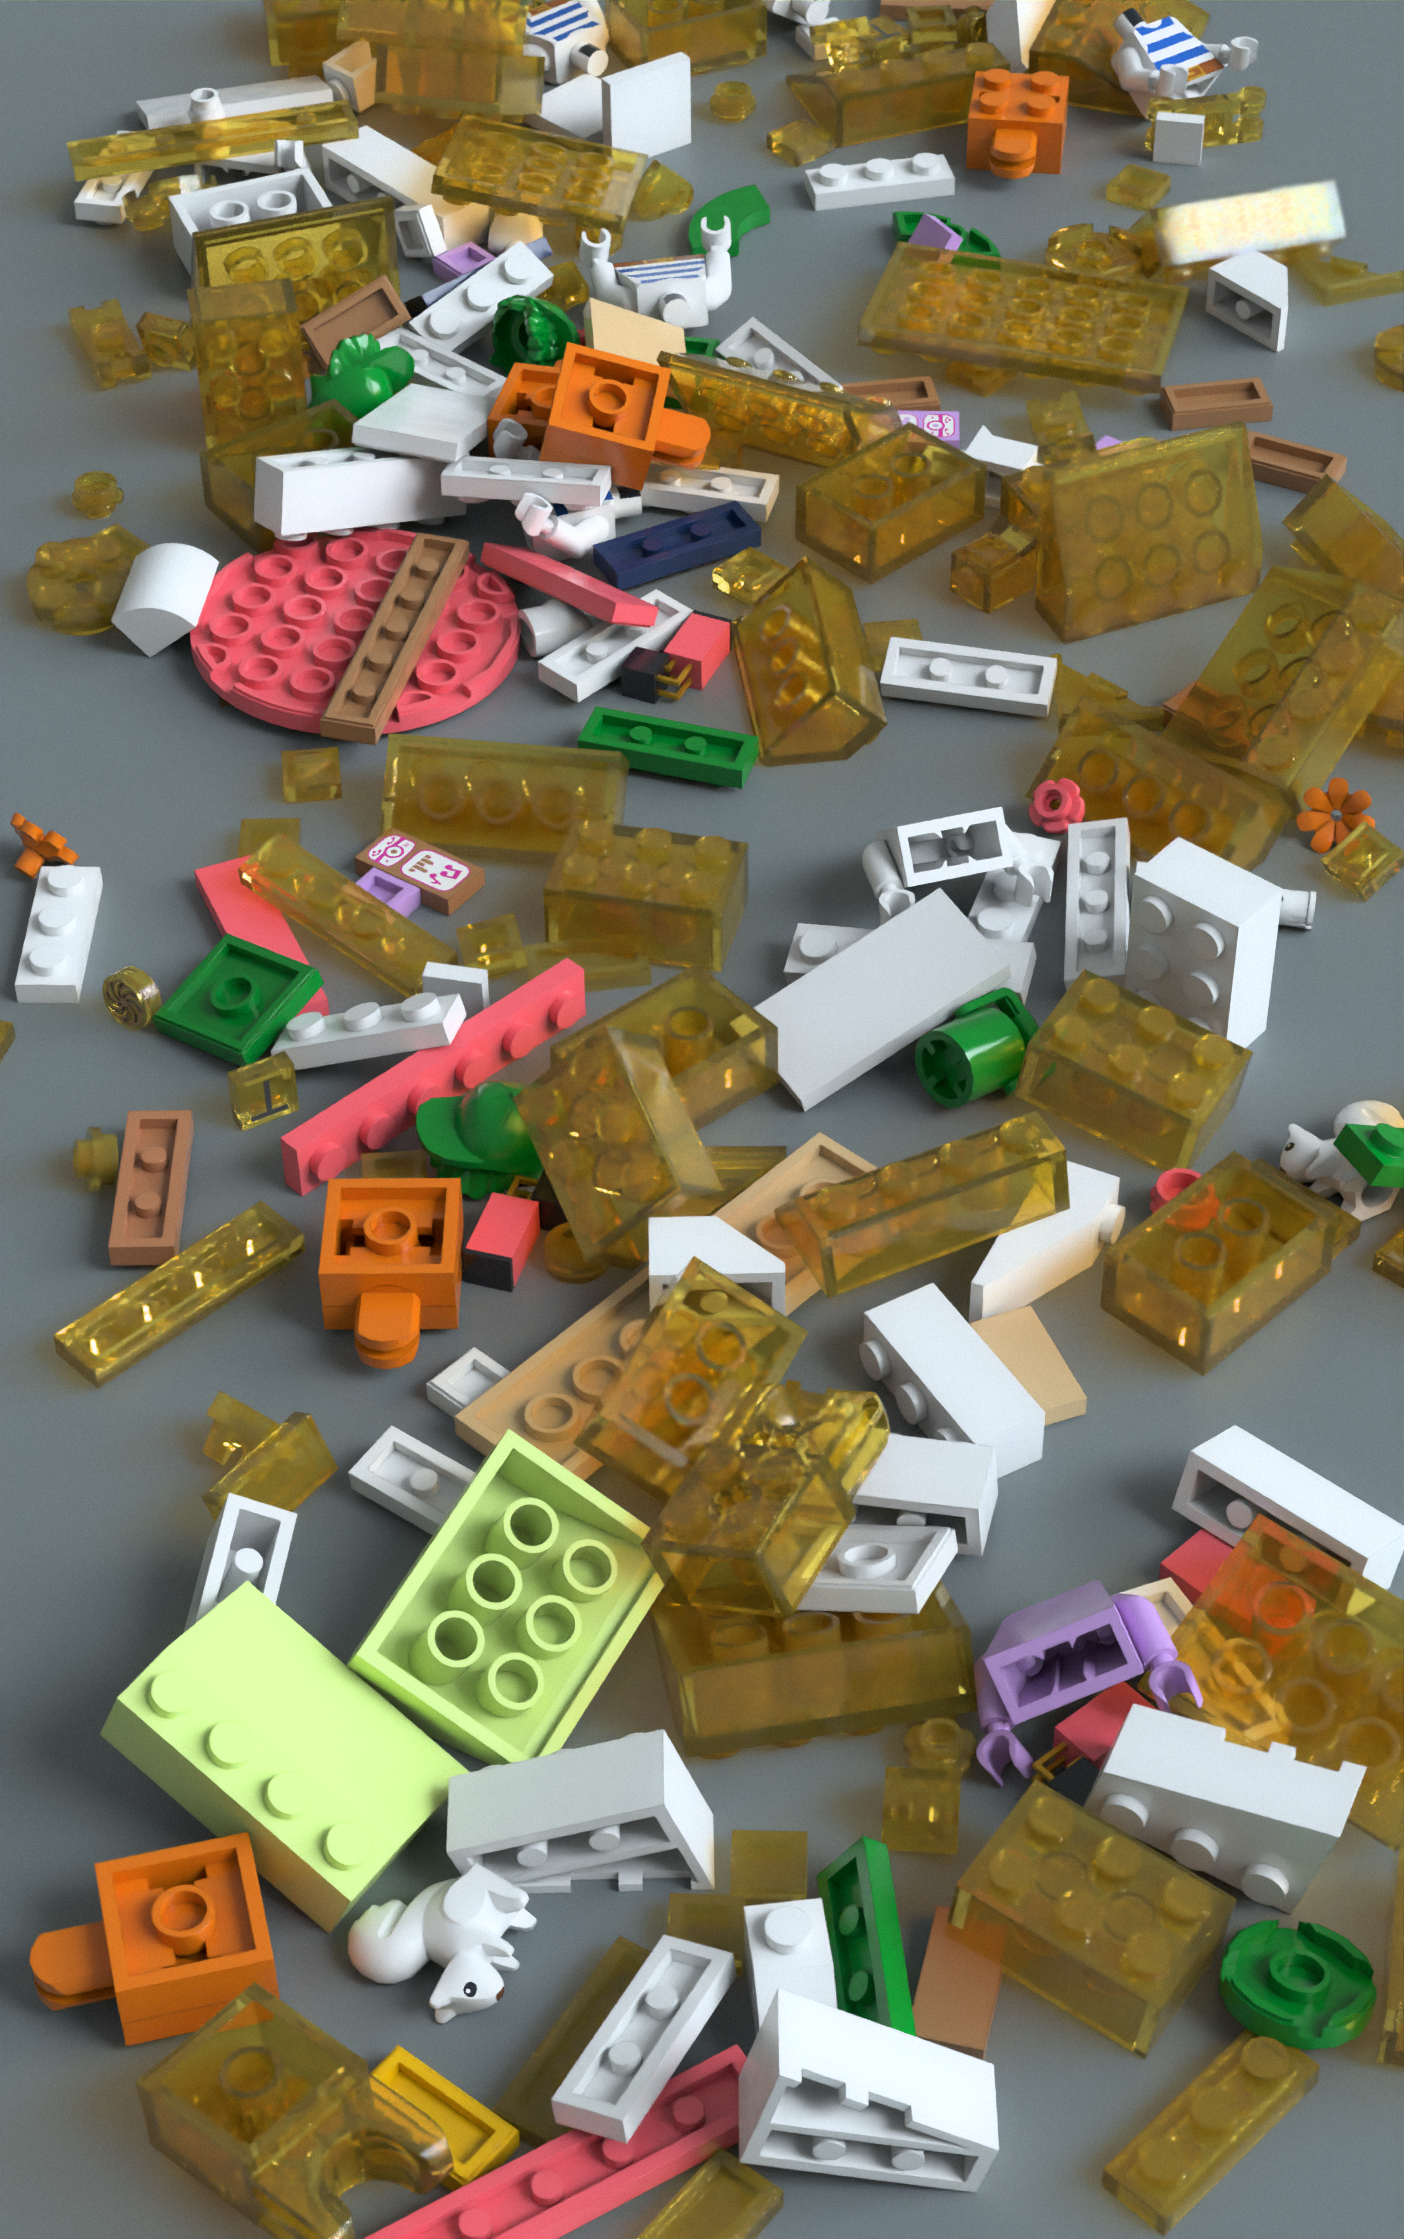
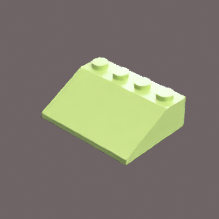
[345,1429,685,1765]
[100,1581,470,1934]

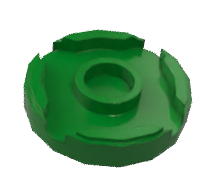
[1218,1920,1377,2050]

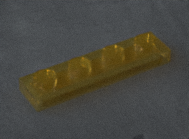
[238,832,459,998]
[53,1201,306,1389]

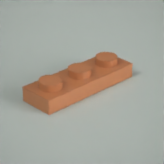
[108,1110,194,1266]

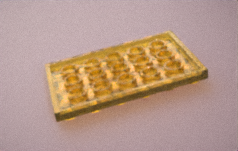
[856,241,1190,395]

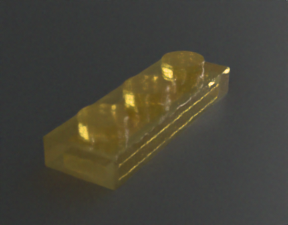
[1102,2029,1320,2236]

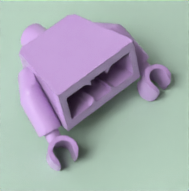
[972,1580,1203,1787]

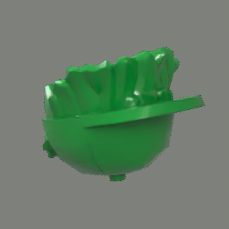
[488,295,580,378]
[302,333,415,446]
[416,1080,583,1200]

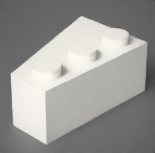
[1082,1703,1367,1914]
[446,1729,715,1894]
[739,1988,999,2193]

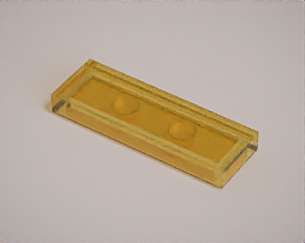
[491,1935,651,2149]

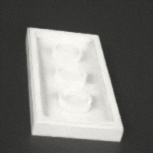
[136,75,334,134]
[352,383,497,464]
[735,888,1012,1112]

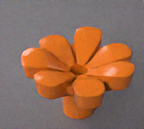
[1296,778,1375,854]
[10,812,79,879]

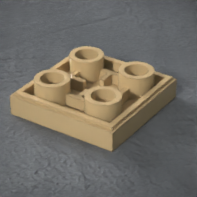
[583,297,690,401]

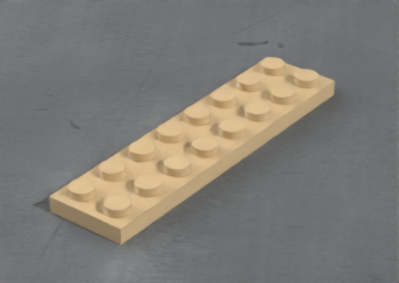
[454,1132,918,1481]

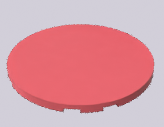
[190,527,521,734]

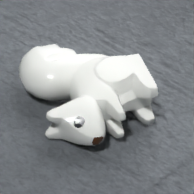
[1279,1100,1404,1226]
[348,1863,537,2024]

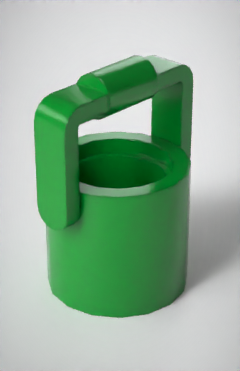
[915,987,1059,1108]

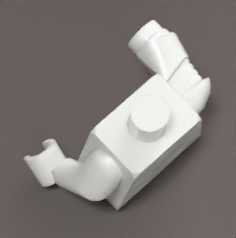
[187,88,311,190]

